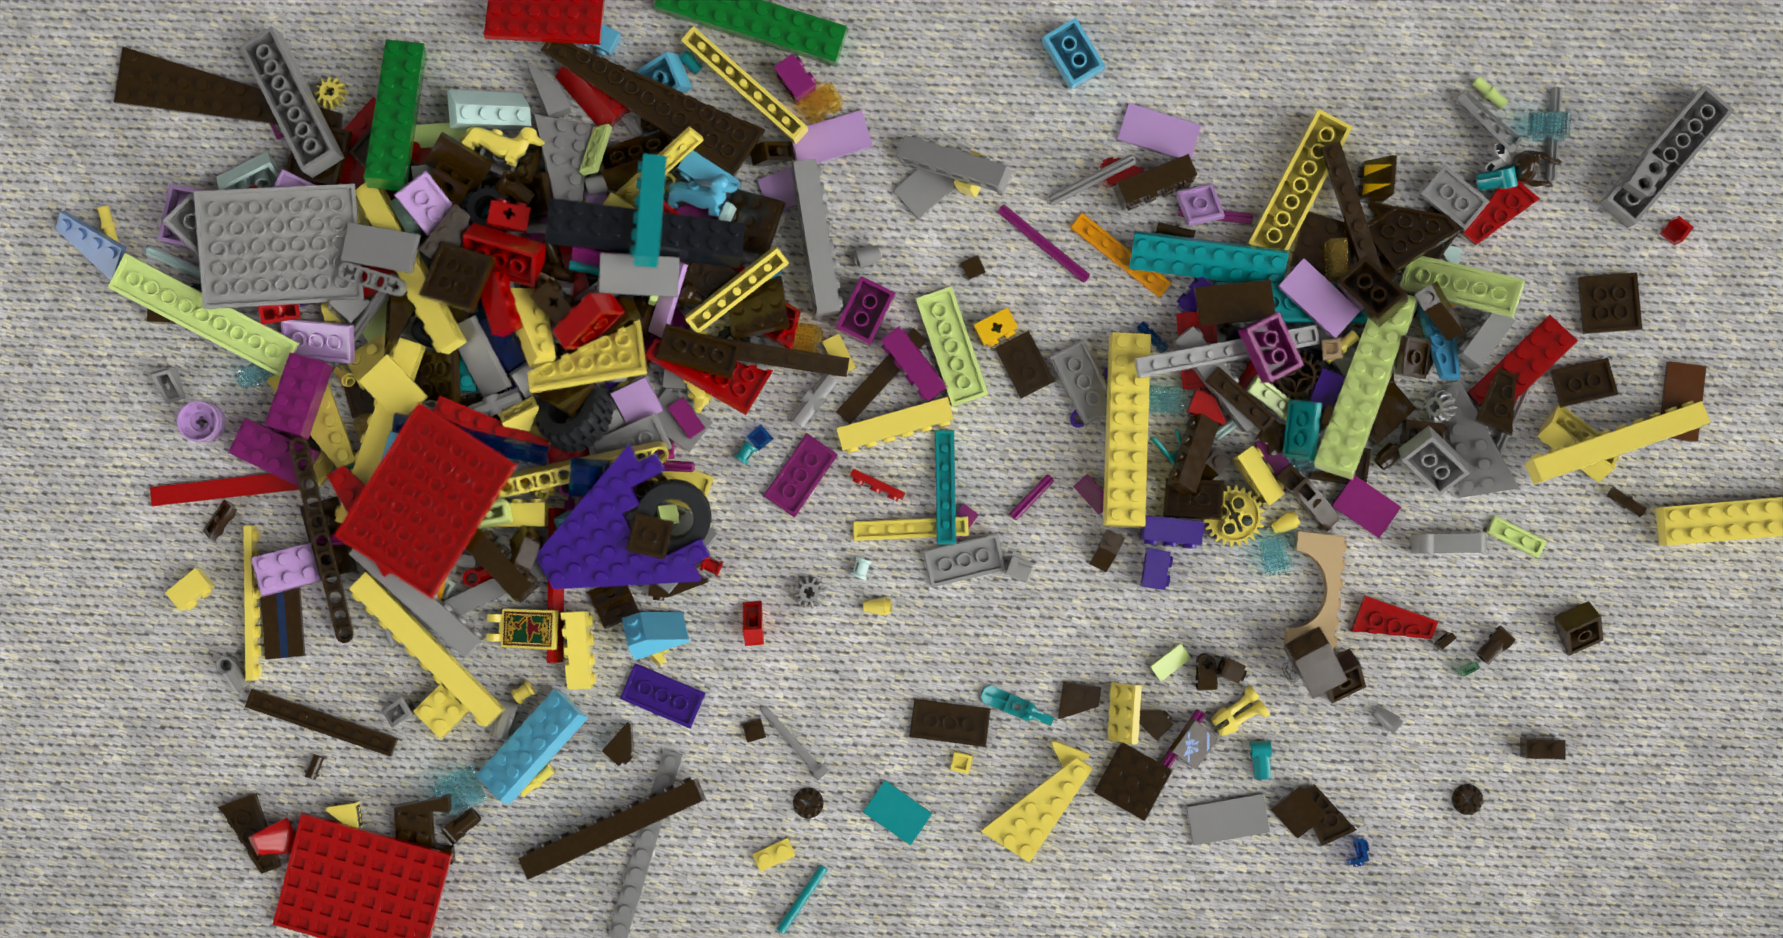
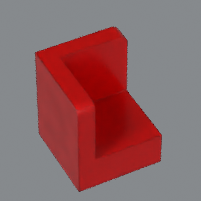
[1660,216,1694,245]

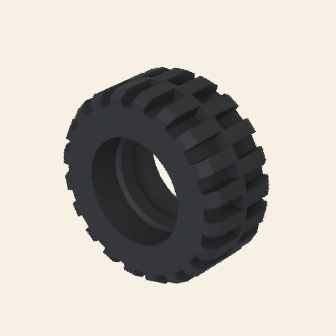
[536,383,613,453]

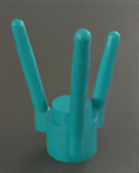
[1150,429,1181,466]

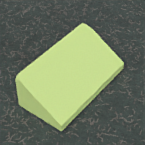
[1149,643,1191,682]

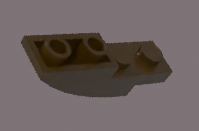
[1276,463,1340,532]

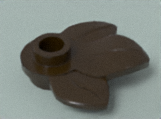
[1256,419,1286,456]

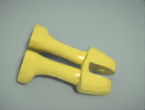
[1210,685,1270,736]

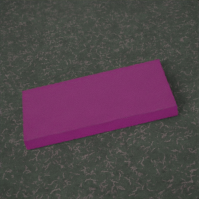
[763,433,838,518]

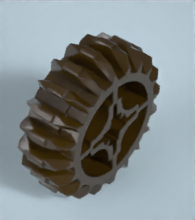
[1270,348,1321,400]

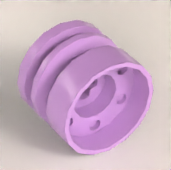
[176,401,226,442]

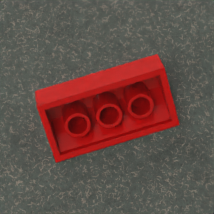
[555,66,631,127]
[463,223,546,288]

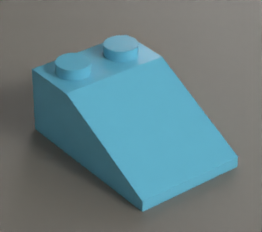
[635,52,692,93]
[678,150,741,189]
[622,612,690,660]

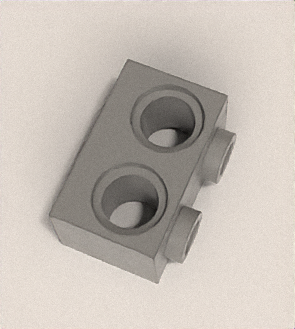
[1622,152,1669,200]

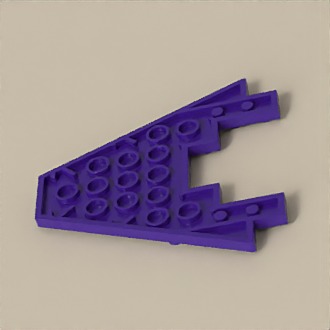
[536,445,711,589]

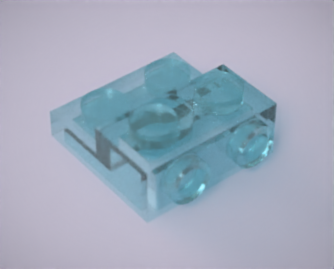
[432,765,487,817]

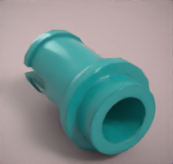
[679,50,703,75]

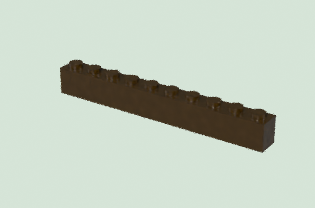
[518,777,707,880]

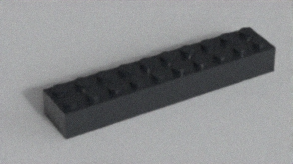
[545,198,745,268]

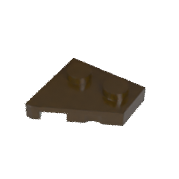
[1058,682,1101,719]

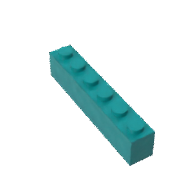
[630,153,667,268]

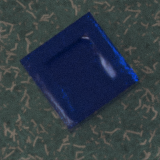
[747,424,773,451]

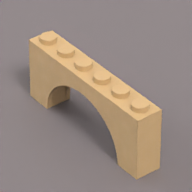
[1284,531,1347,650]

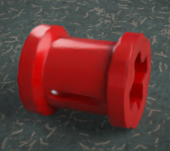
[700,557,724,577]

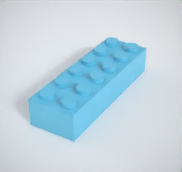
[476,688,588,805]

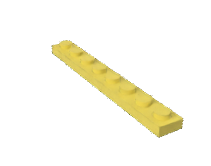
[243,526,262,681]

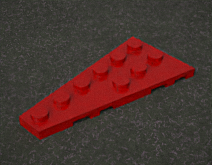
[645,339,773,415]

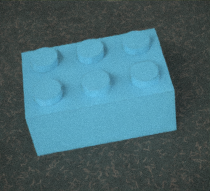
[1041,17,1105,90]

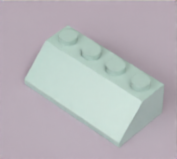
[447,89,531,131]

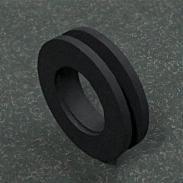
[637,479,712,554]

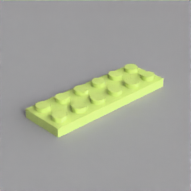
[1399,256,1525,318]
[915,286,989,407]

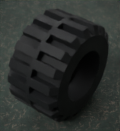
[464,185,514,232]

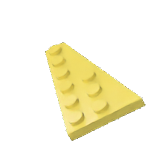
[265,360,356,468]

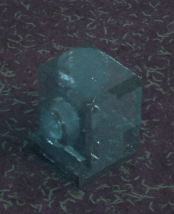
[237,363,270,389]

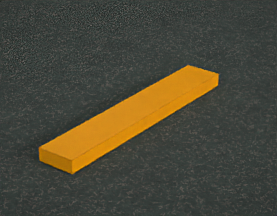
[1070,213,1171,298]

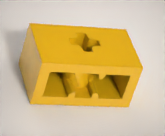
[973,307,1018,348]

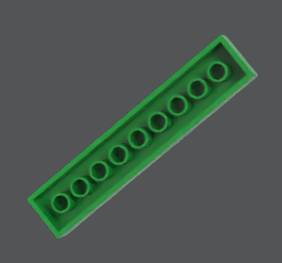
[654,0,848,67]

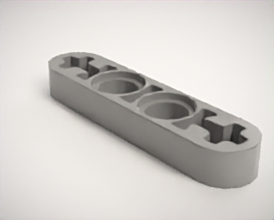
[338,262,407,296]

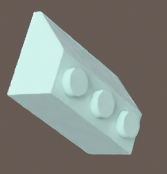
[216,151,280,190]

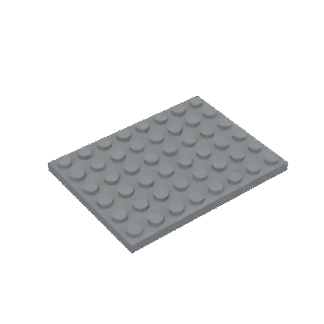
[194,184,364,309]

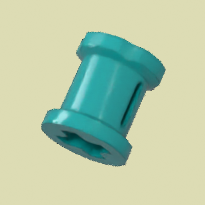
[733,440,758,465]

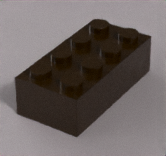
[600,129,680,191]
[1113,154,1198,211]
[466,528,539,602]

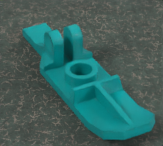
[980,685,1054,726]

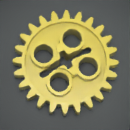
[1202,485,1266,548]

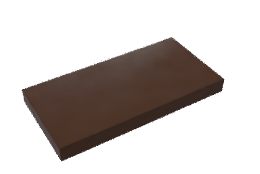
[1660,361,1707,442]

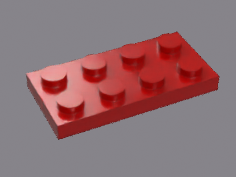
[1176,311,1218,390]

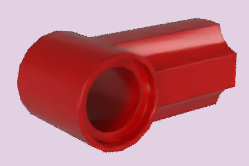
[463,566,493,587]

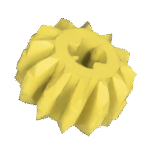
[314,77,348,110]

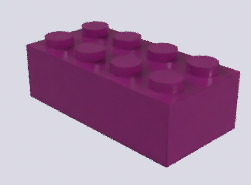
[264,352,333,440]
[228,418,321,486]

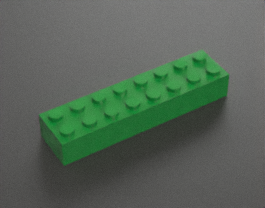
[364,39,427,191]

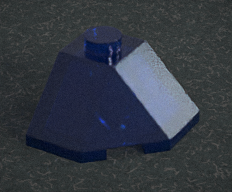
[568,458,610,497]

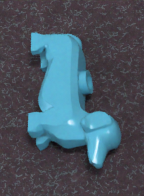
[666,174,738,217]

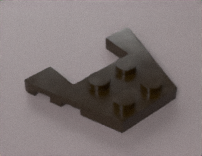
[394,793,455,864]

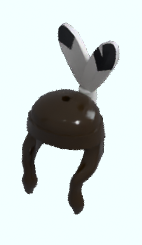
[1485,143,1562,188]

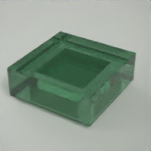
[1455,661,1480,677]

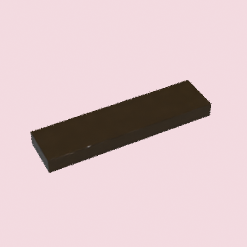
[1205,366,1276,432]

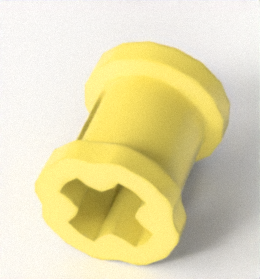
[510,680,536,704]

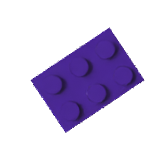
[1139,516,1204,549]

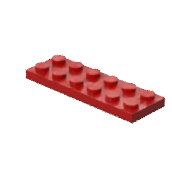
[1467,315,1578,407]

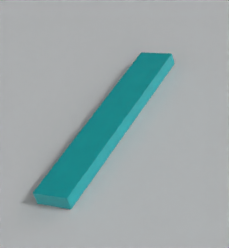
[935,430,956,545]

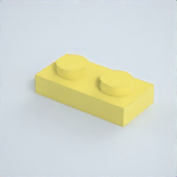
[752,837,796,872]

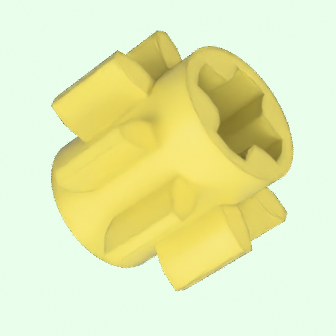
[531,476,556,500]

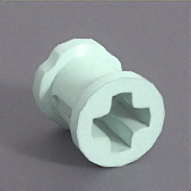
[850,557,872,580]

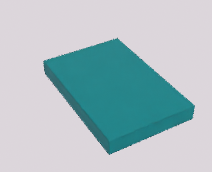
[1282,399,1322,461]
[863,780,933,846]

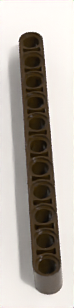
[289,436,354,643]

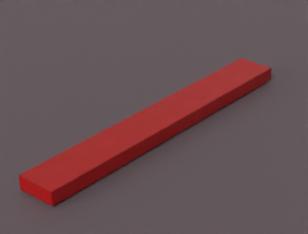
[150,473,306,507]
[547,508,565,663]

